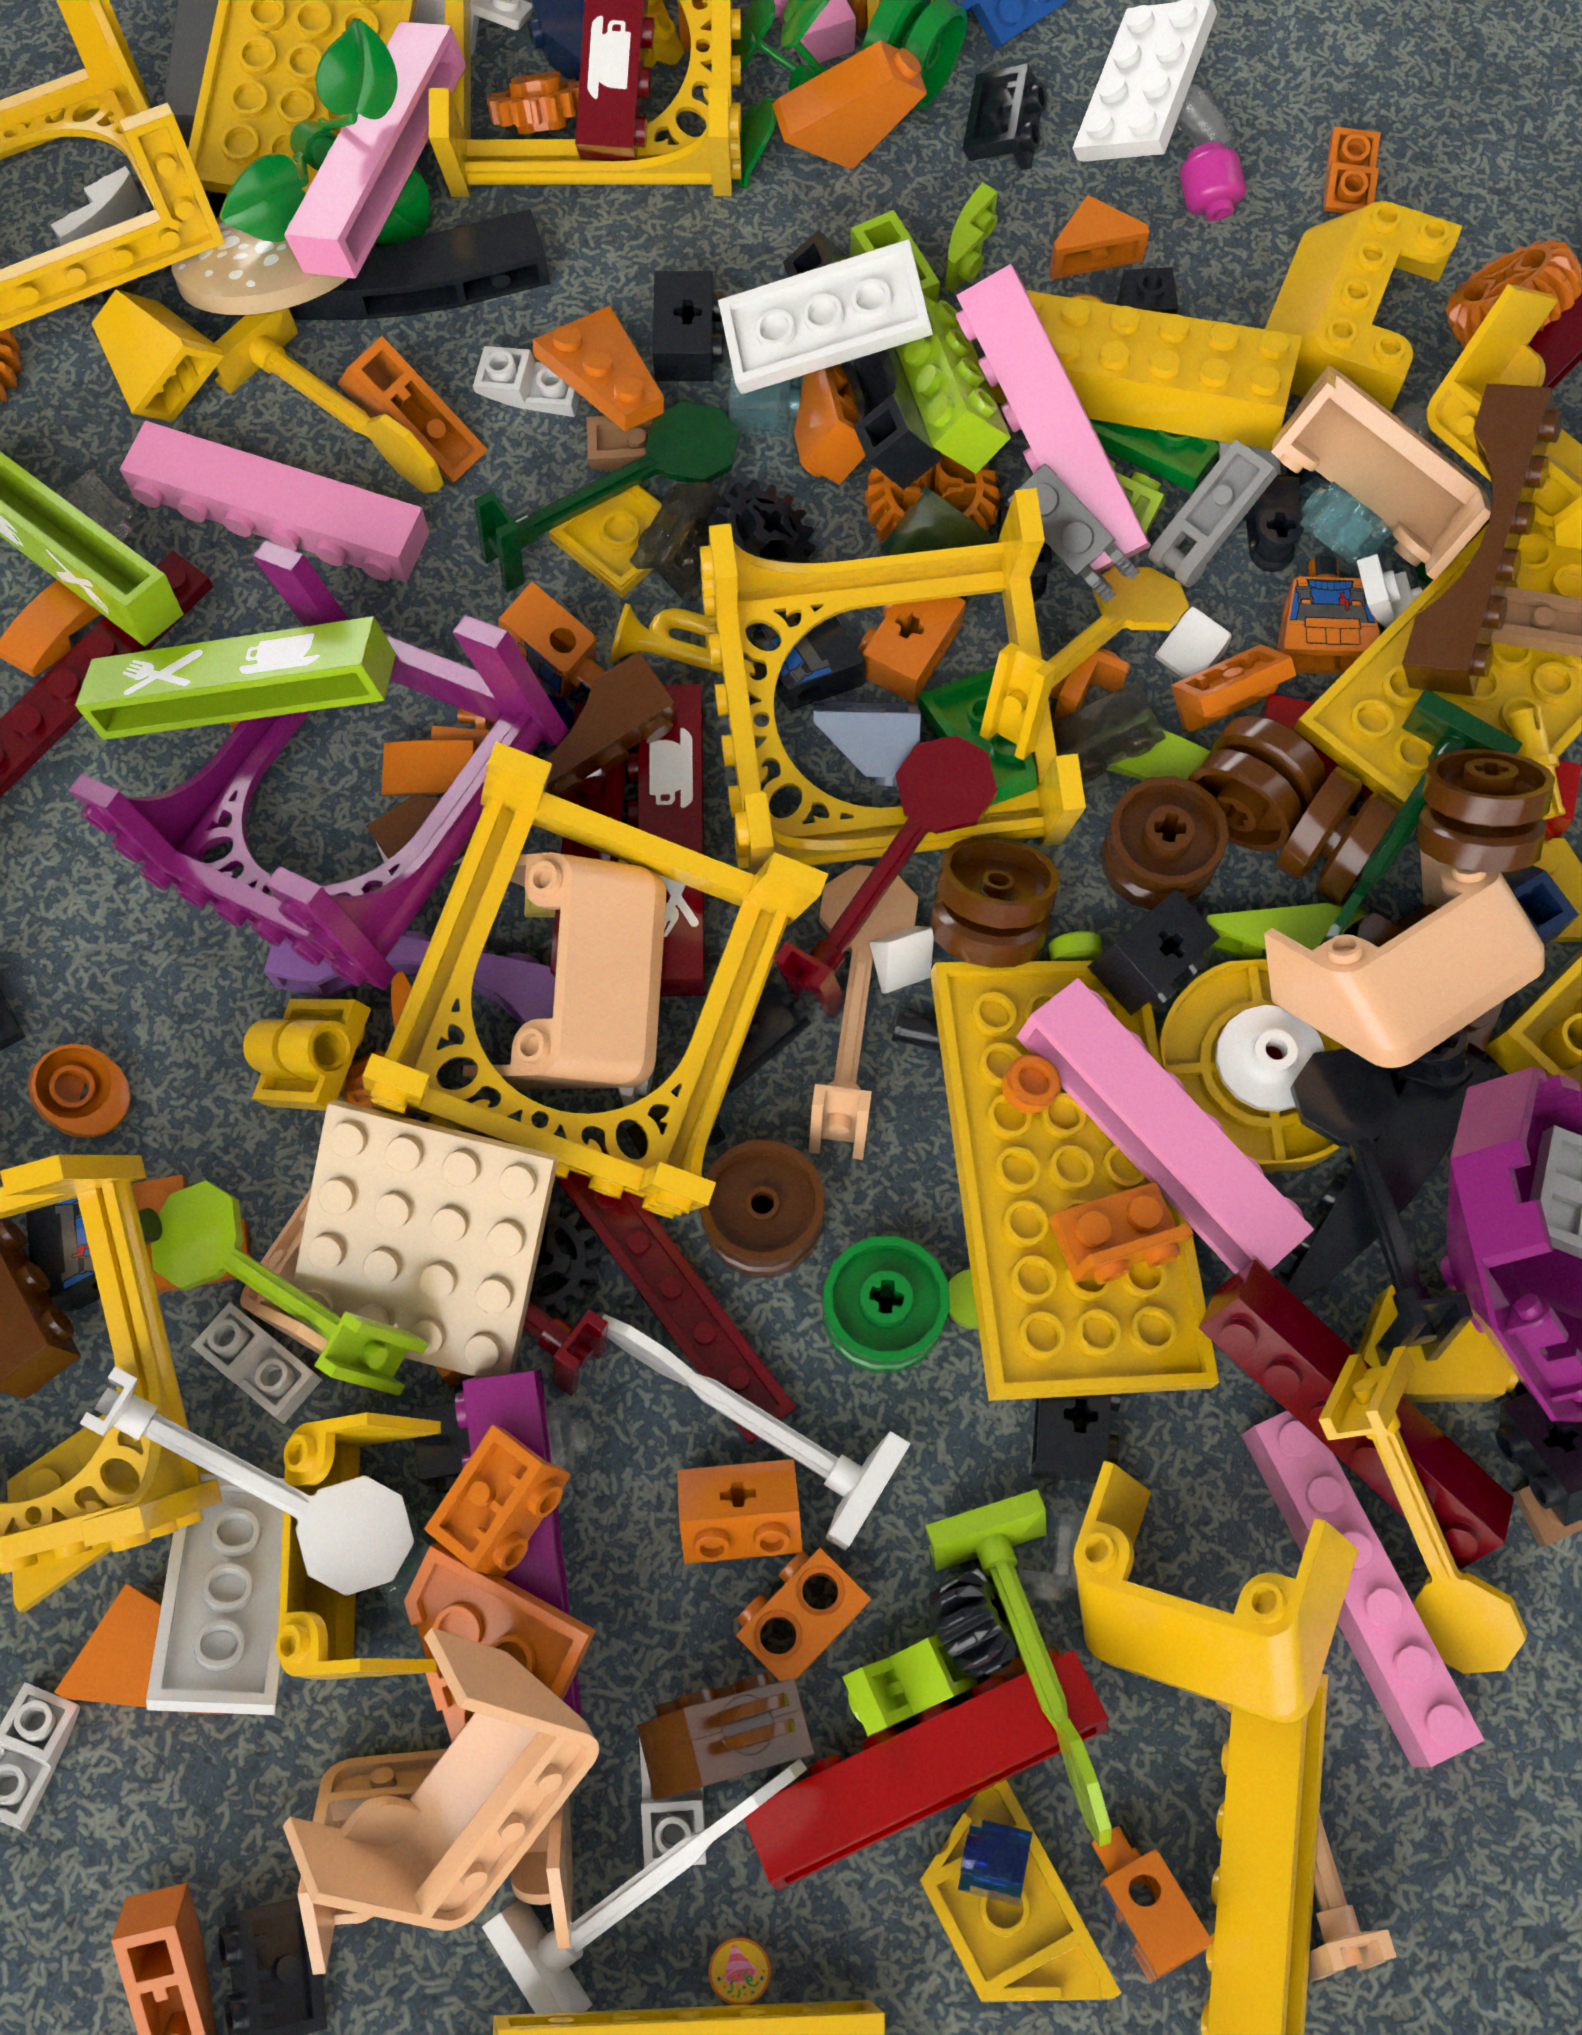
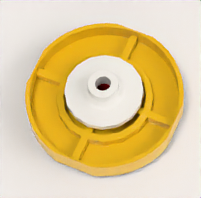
[1157,959,1346,1172]

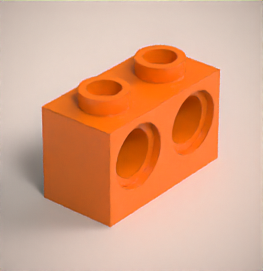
[735,1547,871,1682]

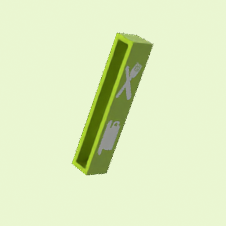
[0,452,184,647]
[75,616,396,740]

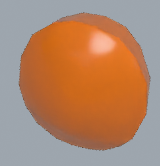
[28,1044,131,1138]

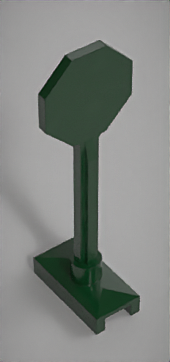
[474,401,740,593]
[1319,688,1523,946]

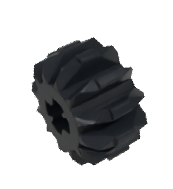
[929,1568,1020,1679]

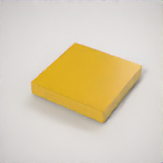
[549,468,691,598]

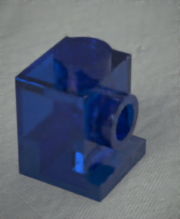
[958,1820,1033,1906]

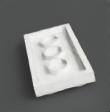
[1072,0,1217,162]
[718,239,933,394]
[146,1474,284,1715]

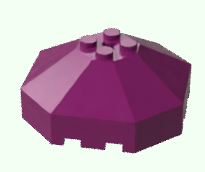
[1441,1066,1582,1422]

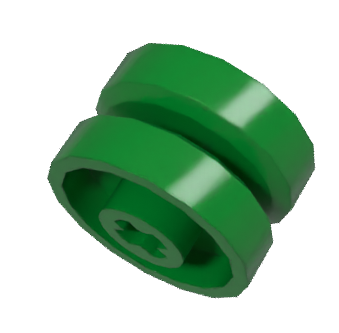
[861,0,968,110]
[822,1236,950,1374]

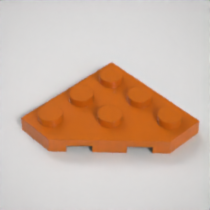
[404,1542,596,1742]

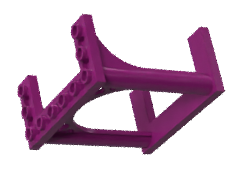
[68,540,569,990]

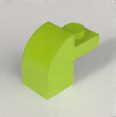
[842,1635,979,1736]

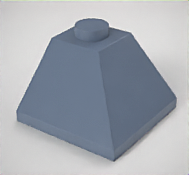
[813,701,921,786]

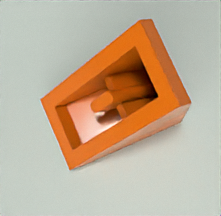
[1049,195,1150,280]

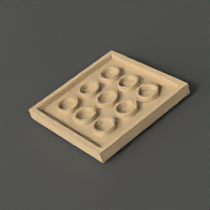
[287,1100,559,1377]

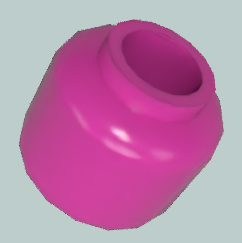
[1179,142,1246,221]

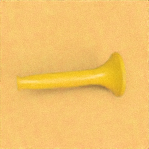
[609,603,753,674]

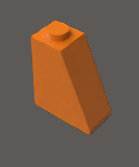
[772,40,927,169]
[54,1584,225,1715]

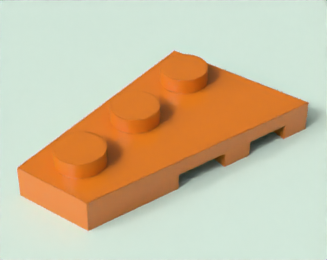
[533,305,664,432]

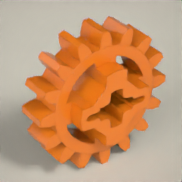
[486,71,579,134]

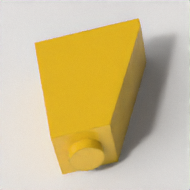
[91,289,224,422]
[1356,1285,1519,1402]

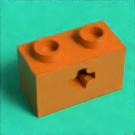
[858,597,966,703]
[677,1459,803,1564]

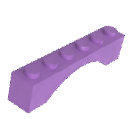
[264,931,555,1026]

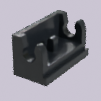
[727,968,811,1094]

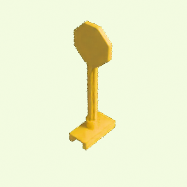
[214,308,444,494]
[979,566,1190,760]
[1319,1346,1527,1674]

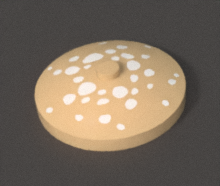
[172,217,348,315]

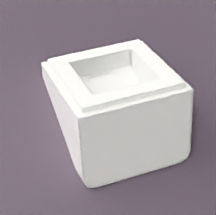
[1155,606,1232,679]
[869,926,934,993]

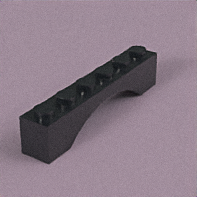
[782,230,943,490]

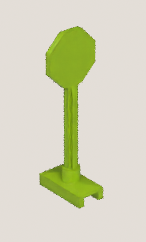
[151,1180,429,1396]
[925,1489,1112,1847]

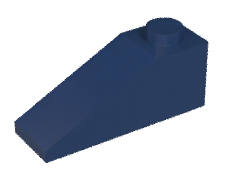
[527,0,585,81]

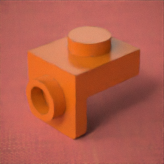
[1050,649,1130,725]

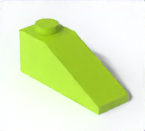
[1206,903,1366,960]

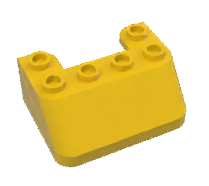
[1265,201,1463,412]

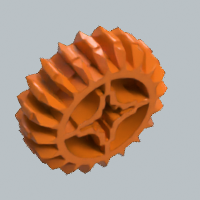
[1445,240,1582,349]
[865,453,1000,554]

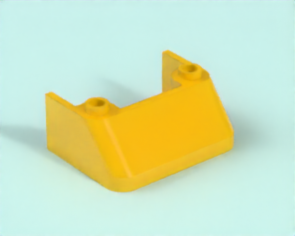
[1427,284,1582,527]
[276,1412,441,1680]
[1073,1461,1359,1723]

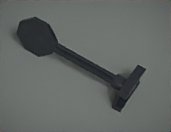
[1290,1048,1473,1366]

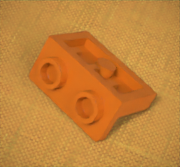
[1171,644,1296,732]
[1048,1181,1194,1285]
[424,1425,570,1577]

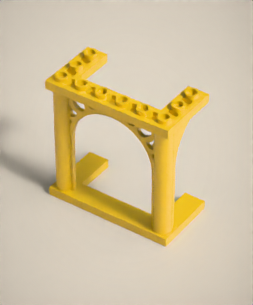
[0,0,225,331]
[429,0,741,197]
[700,488,1086,875]
[363,741,828,1219]
[0,1154,222,1574]

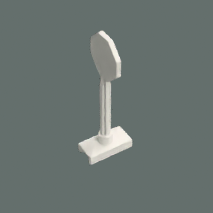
[602,1314,910,1551]
[80,1367,414,1596]
[482,1758,807,2014]

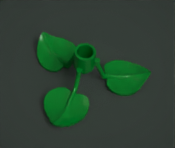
[732,0,830,189]
[220,18,429,245]

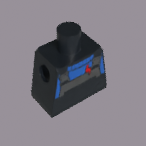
[749,607,865,711]
[26,1198,162,1312]

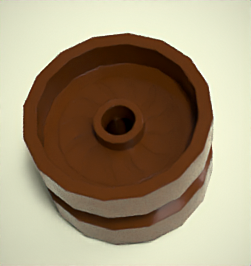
[1188,716,1327,852]
[1416,749,1555,873]
[1274,766,1404,905]
[1100,776,1229,910]
[929,836,1060,968]
[700,1140,825,1278]

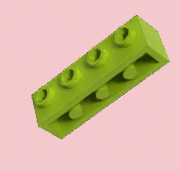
[895,294,1011,474]

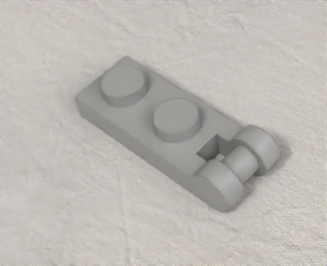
[1148,439,1279,588]

